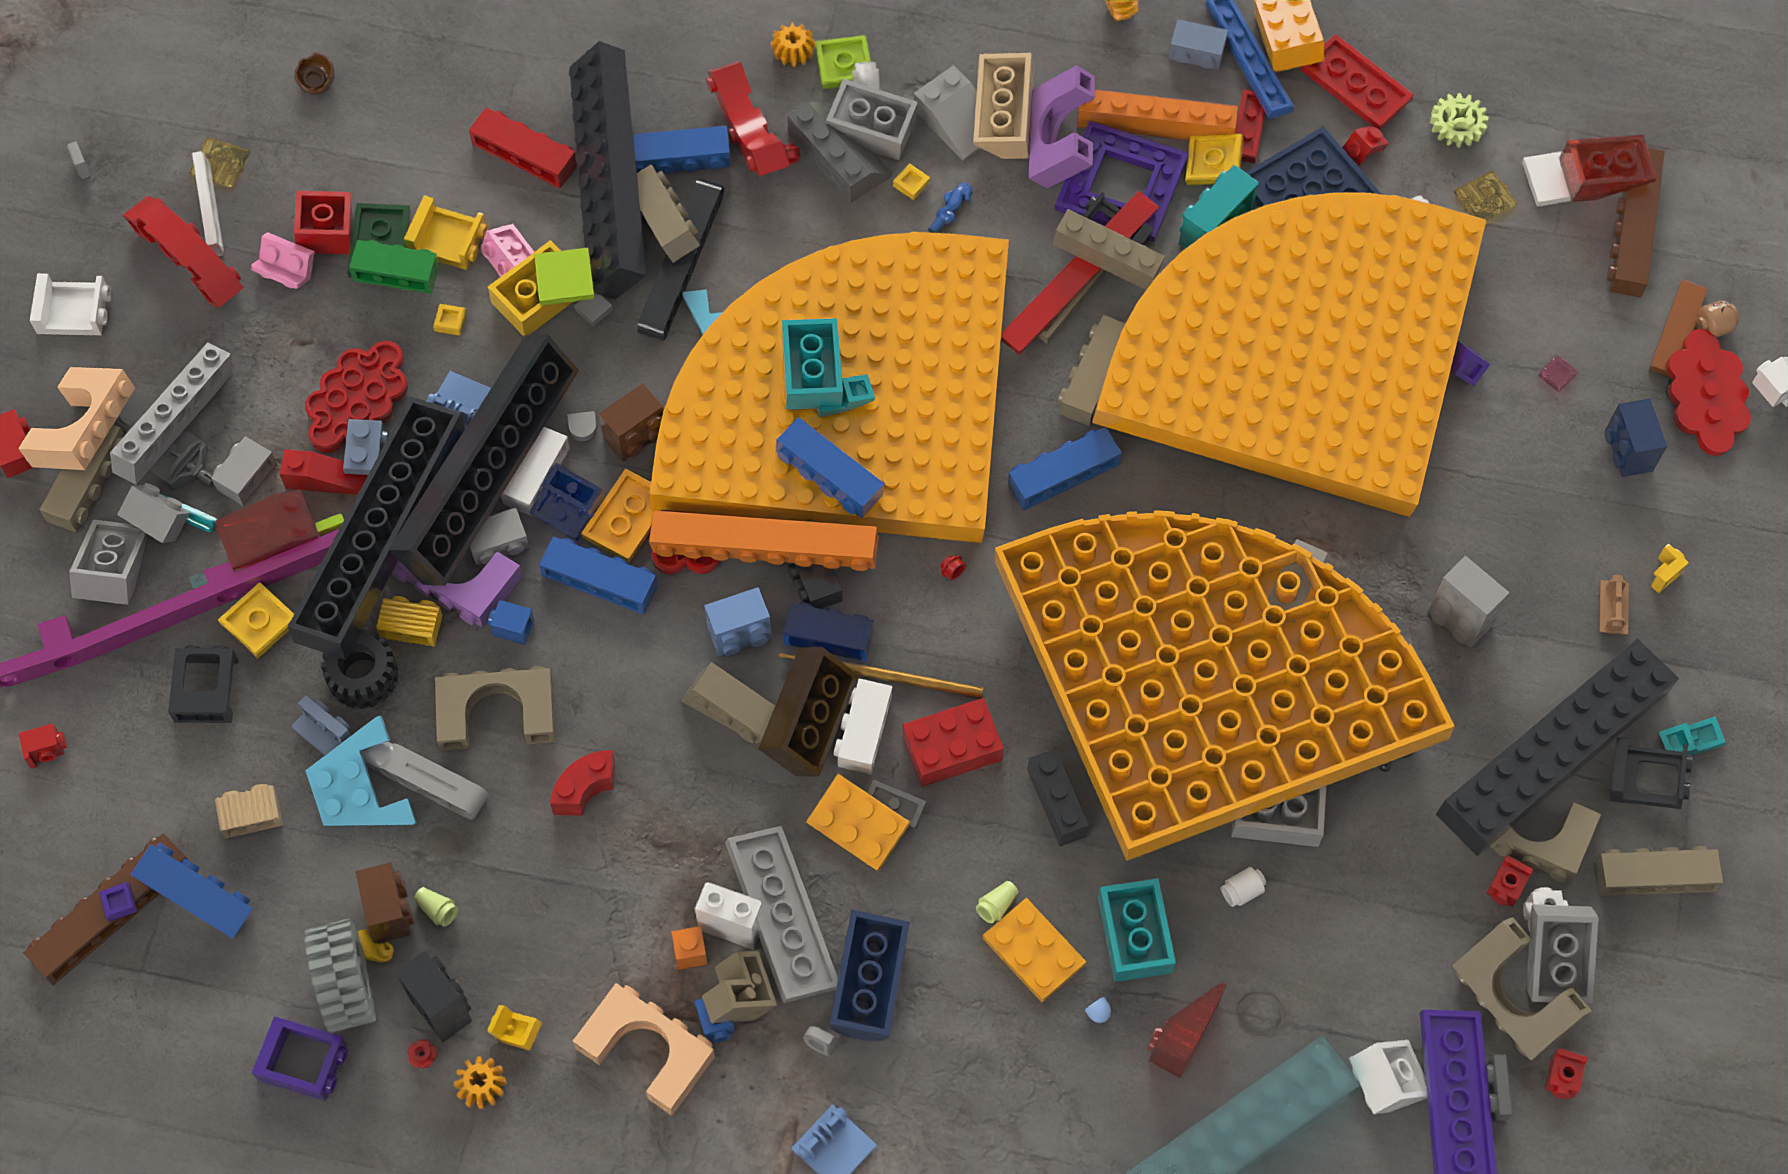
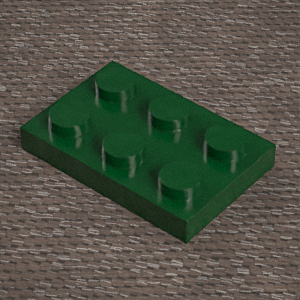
[347,203,411,277]

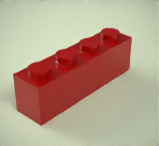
[469,107,577,189]

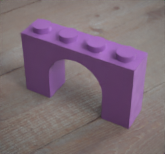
[1029,65,1095,189]
[392,551,523,628]

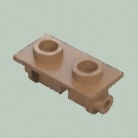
[1599,575,1629,635]

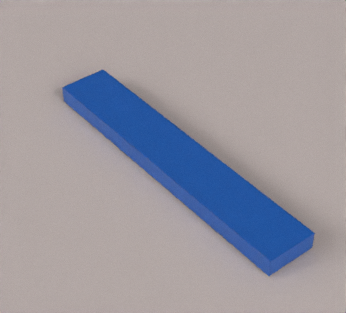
[1205,0,1294,119]

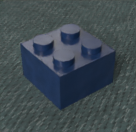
[1604,398,1667,477]

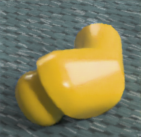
[358,929,394,963]

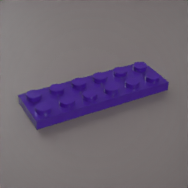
[1420,1009,1497,1174]

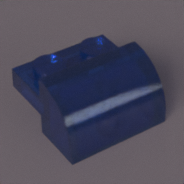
[529,463,605,542]

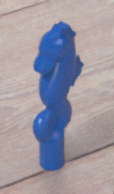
[928,182,973,233]

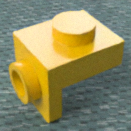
[488,1005,542,1051]

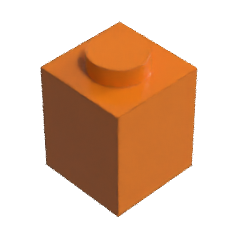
[672,926,707,970]

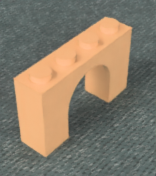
[18,367,135,470]
[573,983,715,1116]

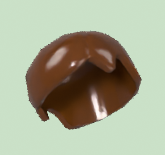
[294,52,335,95]

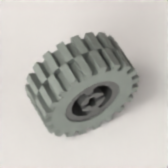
[305,918,376,1033]

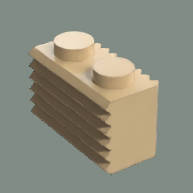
[215,784,283,839]

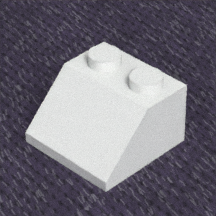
[1349,1040,1427,1114]

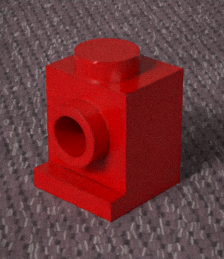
[18,723,68,769]
[1486,855,1533,907]
[1544,1048,1588,1099]

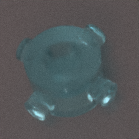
[189,573,207,589]

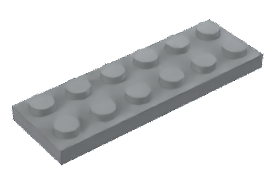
[725,826,838,1003]

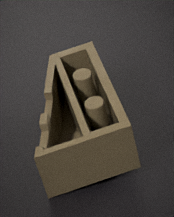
[681,662,775,744]

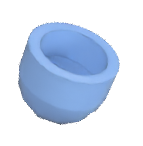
[1085,997,1111,1023]

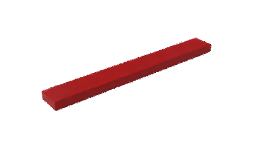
[1001,191,1159,355]

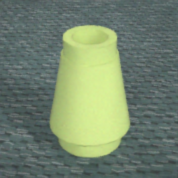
[976,881,1018,923]
[413,887,458,927]

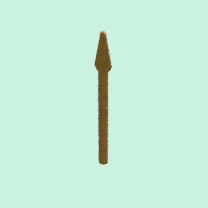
[779,653,984,698]

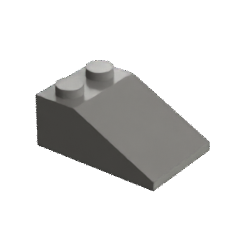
[914,65,981,161]
[826,79,918,161]
[69,520,148,605]

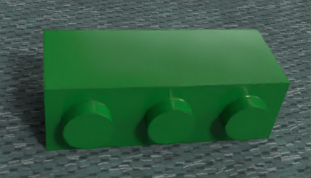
[349,240,440,294]

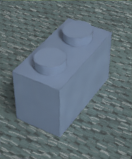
[1168,19,1228,70]

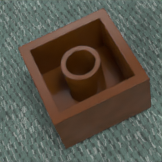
[599,383,664,461]
[356,862,414,944]

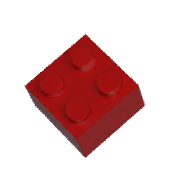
[294,191,352,254]

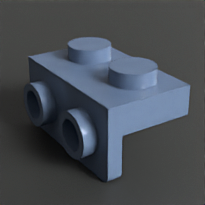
[343,419,388,475]
[292,695,351,755]

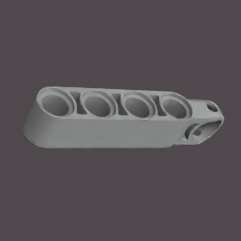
[361,742,489,820]

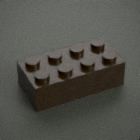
[758,647,859,776]

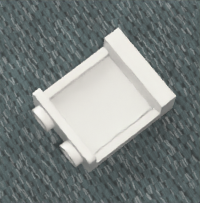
[30,274,111,335]
[695,882,761,950]

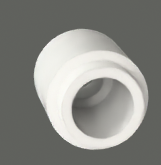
[853,62,880,90]
[1221,867,1267,907]

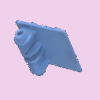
[427,371,491,429]
[791,1104,877,1174]

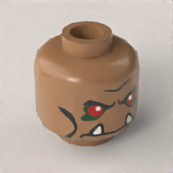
[1696,300,1739,338]

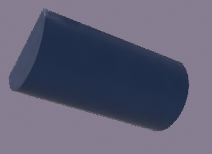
[829,910,910,1041]

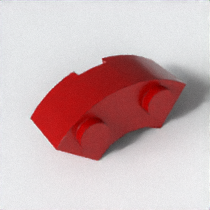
[550,750,615,816]

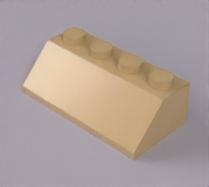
[973,53,1034,159]

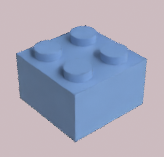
[704,587,771,657]

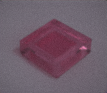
[1538,355,1578,392]

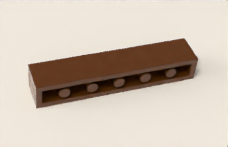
[1606,145,1665,298]
[23,833,188,986]

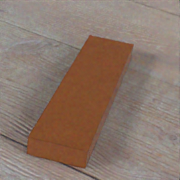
[1649,279,1708,378]

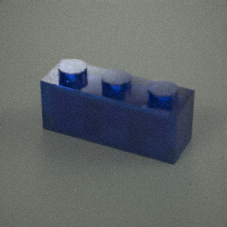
[783,602,874,662]

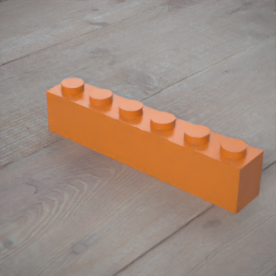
[1077,90,1238,141]

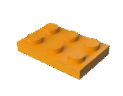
[581,468,665,563]
[806,774,911,871]
[982,898,1086,1003]

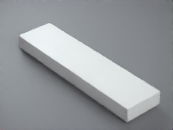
[192,151,224,257]

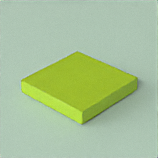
[815,35,871,89]
[534,248,595,306]

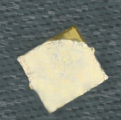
[189,137,250,187]
[1454,170,1517,221]

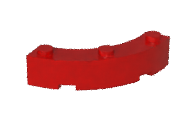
[706,61,790,176]
[122,196,244,308]

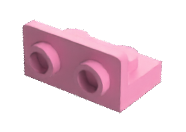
[480,224,534,277]
[251,232,314,289]

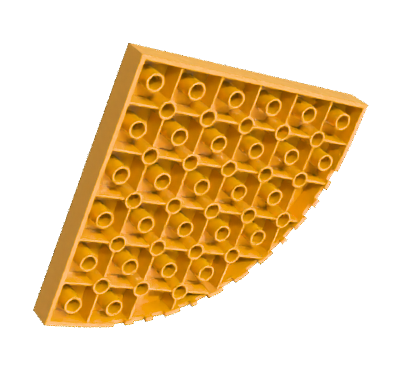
[1092,193,1486,517]
[650,232,1009,543]
[995,510,1455,861]

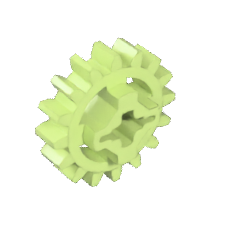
[1430,93,1488,147]

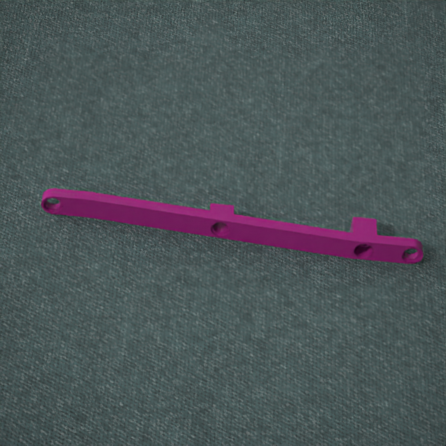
[0,529,339,687]

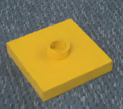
[1185,134,1243,185]
[218,582,294,659]

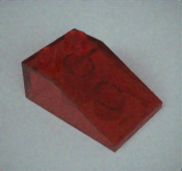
[1559,135,1657,202]
[215,489,319,570]
[1147,982,1227,1078]

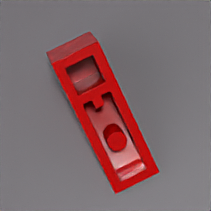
[279,449,368,495]

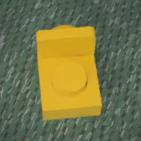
[1651,544,1689,594]

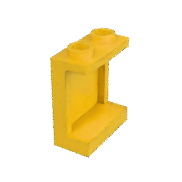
[404,195,488,270]

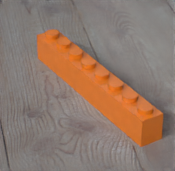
[649,511,879,571]

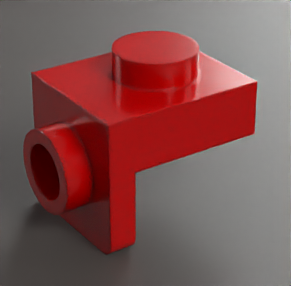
[1342,125,1389,166]

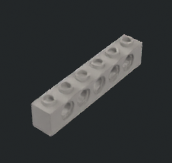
[110,342,232,484]

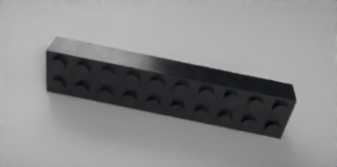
[569,41,646,299]
[388,334,579,586]
[287,396,465,660]
[1436,638,1679,857]

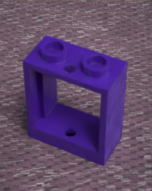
[252,1016,348,1101]

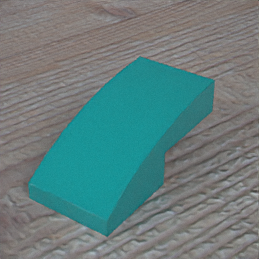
[816,374,875,417]
[1659,716,1726,756]

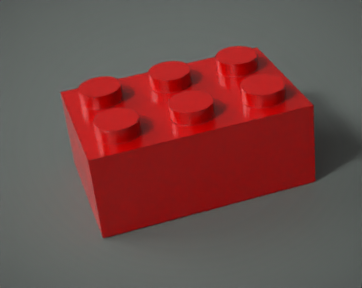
[902,698,1004,787]

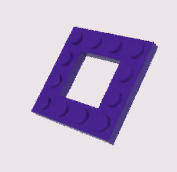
[1054,121,1188,243]

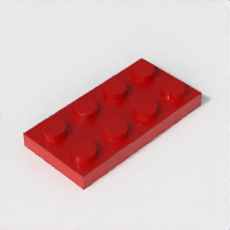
[1300,34,1414,130]

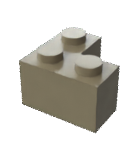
[702,951,777,1023]

